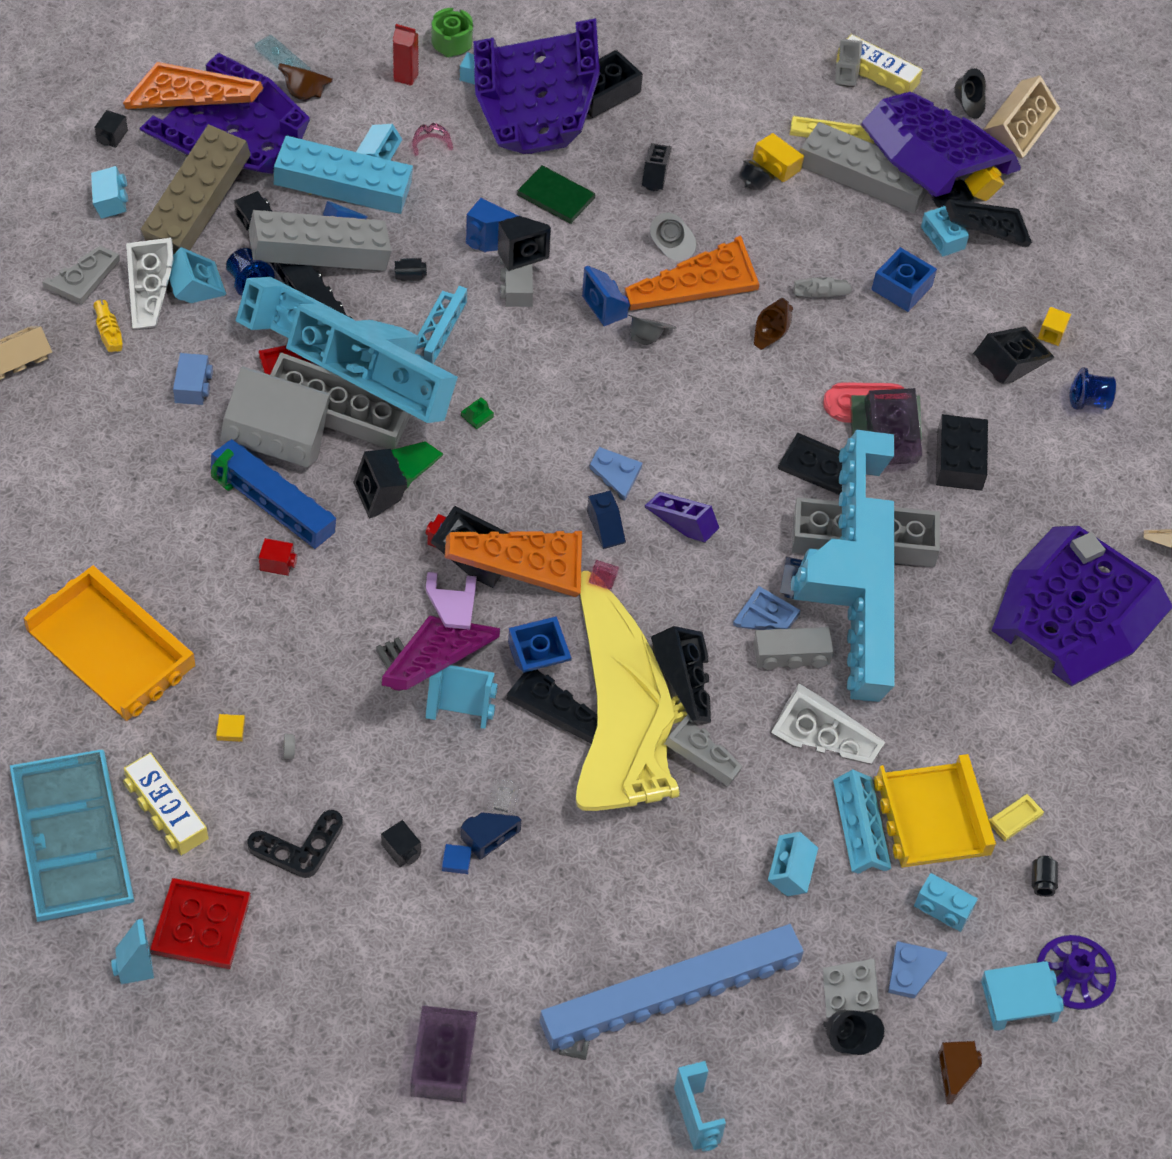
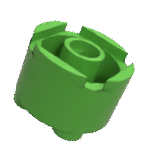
[431,8,473,57]

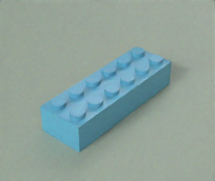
[274,136,413,214]

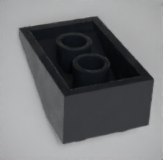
[973,326,1054,384]
[431,505,508,588]

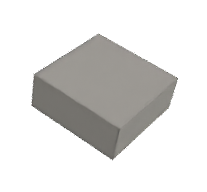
[1070,532,1106,564]

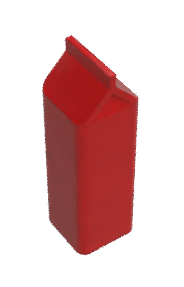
[393,24,419,85]

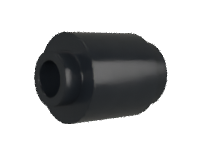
[395,258,427,281]
[1031,855,1058,897]

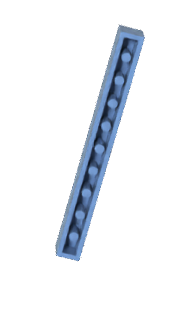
[540,924,804,1051]

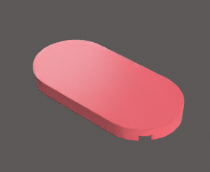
[823,382,913,423]

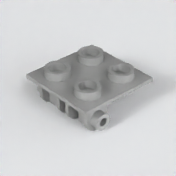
[823,959,879,1018]

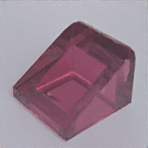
[588,560,619,590]

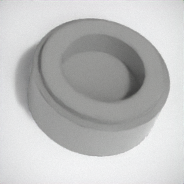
[283,734,295,760]

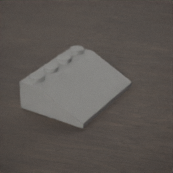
[220,366,331,468]

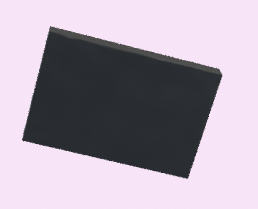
[778,432,842,495]

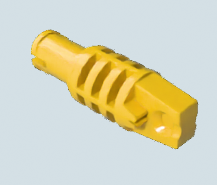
[93,300,123,352]

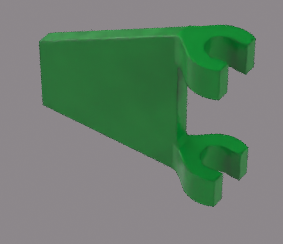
[392,441,443,488]

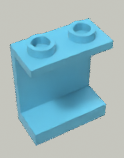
[426,665,498,729]
[981,961,1064,1031]
[674,1061,726,1151]

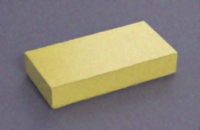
[989,794,1044,841]

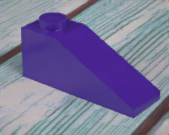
[645,491,720,542]

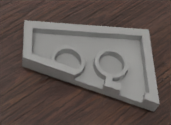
[42,246,120,305]
[665,714,743,786]

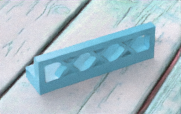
[414,286,467,364]
[833,769,892,873]

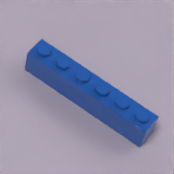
[211,439,336,549]

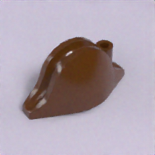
[278,63,333,100]
[754,297,793,350]

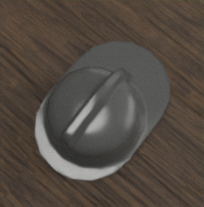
[628,314,677,345]

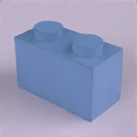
[173,353,213,405]

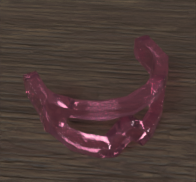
[412,123,453,156]

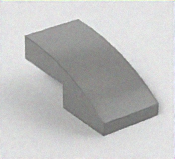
[835,39,862,86]

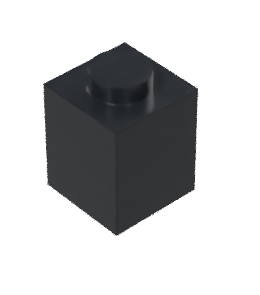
[94,110,128,148]
[381,820,421,867]

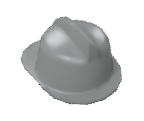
[650,212,697,262]

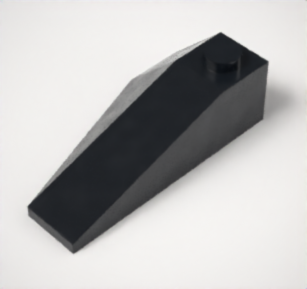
[651,626,711,724]

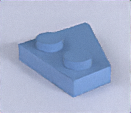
[590,447,642,501]
[733,586,800,630]
[888,941,948,999]

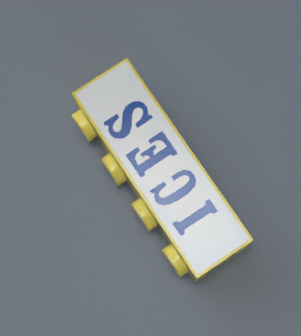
[836,34,923,94]
[123,752,208,856]

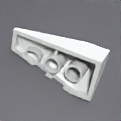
[126,238,174,329]

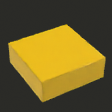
[216,714,245,742]

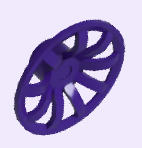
[1037,935,1116,1010]

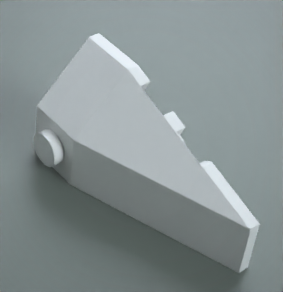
[771,684,885,764]

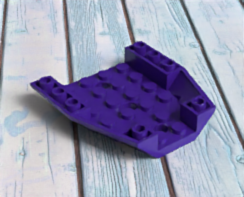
[473,18,600,154]
[140,53,310,174]
[861,92,1021,197]
[991,526,1172,686]

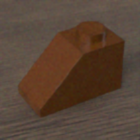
[938,1041,982,1104]

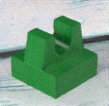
[461,397,494,430]

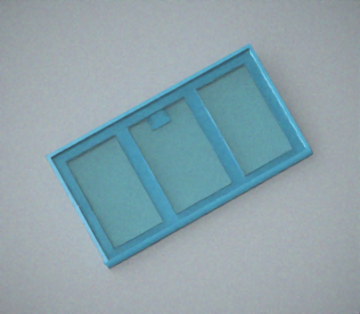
[10,750,135,922]

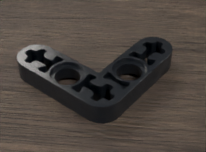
[247,810,343,878]

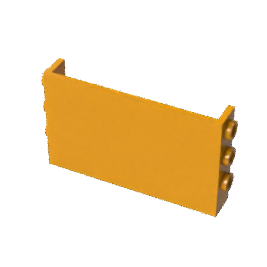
[23,565,196,721]

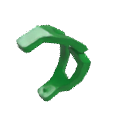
[211,449,234,491]

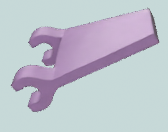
[426,572,477,629]

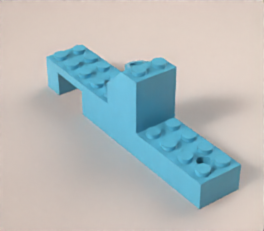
[236,277,458,423]
[791,430,895,702]

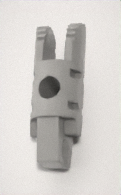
[793,277,852,298]

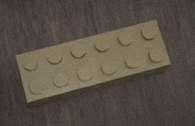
[141,124,251,254]

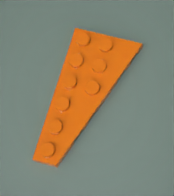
[123,62,263,109]
[624,235,759,311]
[445,531,582,597]

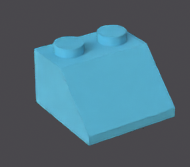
[169,247,226,303]

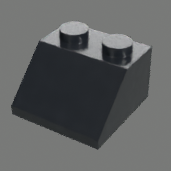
[498,216,551,271]
[353,448,407,519]

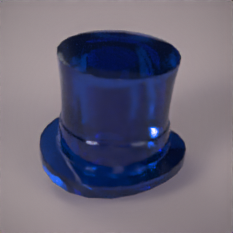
[226,248,275,296]
[1069,367,1116,410]

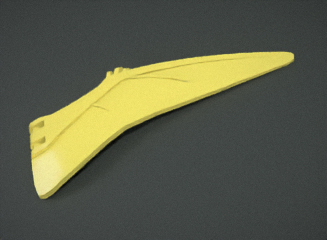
[576,571,687,811]

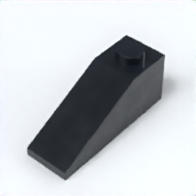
[641,143,672,191]

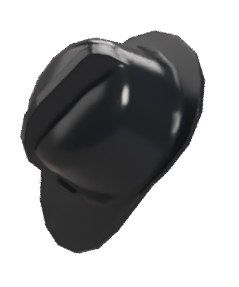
[954,68,986,119]
[739,160,775,190]
[823,1010,885,1055]

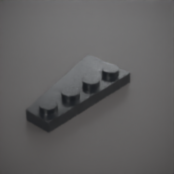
[945,199,1032,247]
[506,669,597,744]

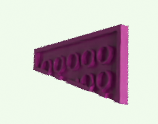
[382,616,500,691]

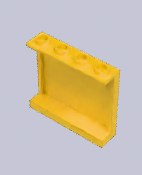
[874,754,996,868]

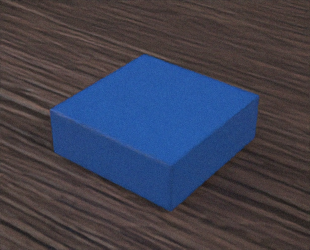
[442,844,472,874]

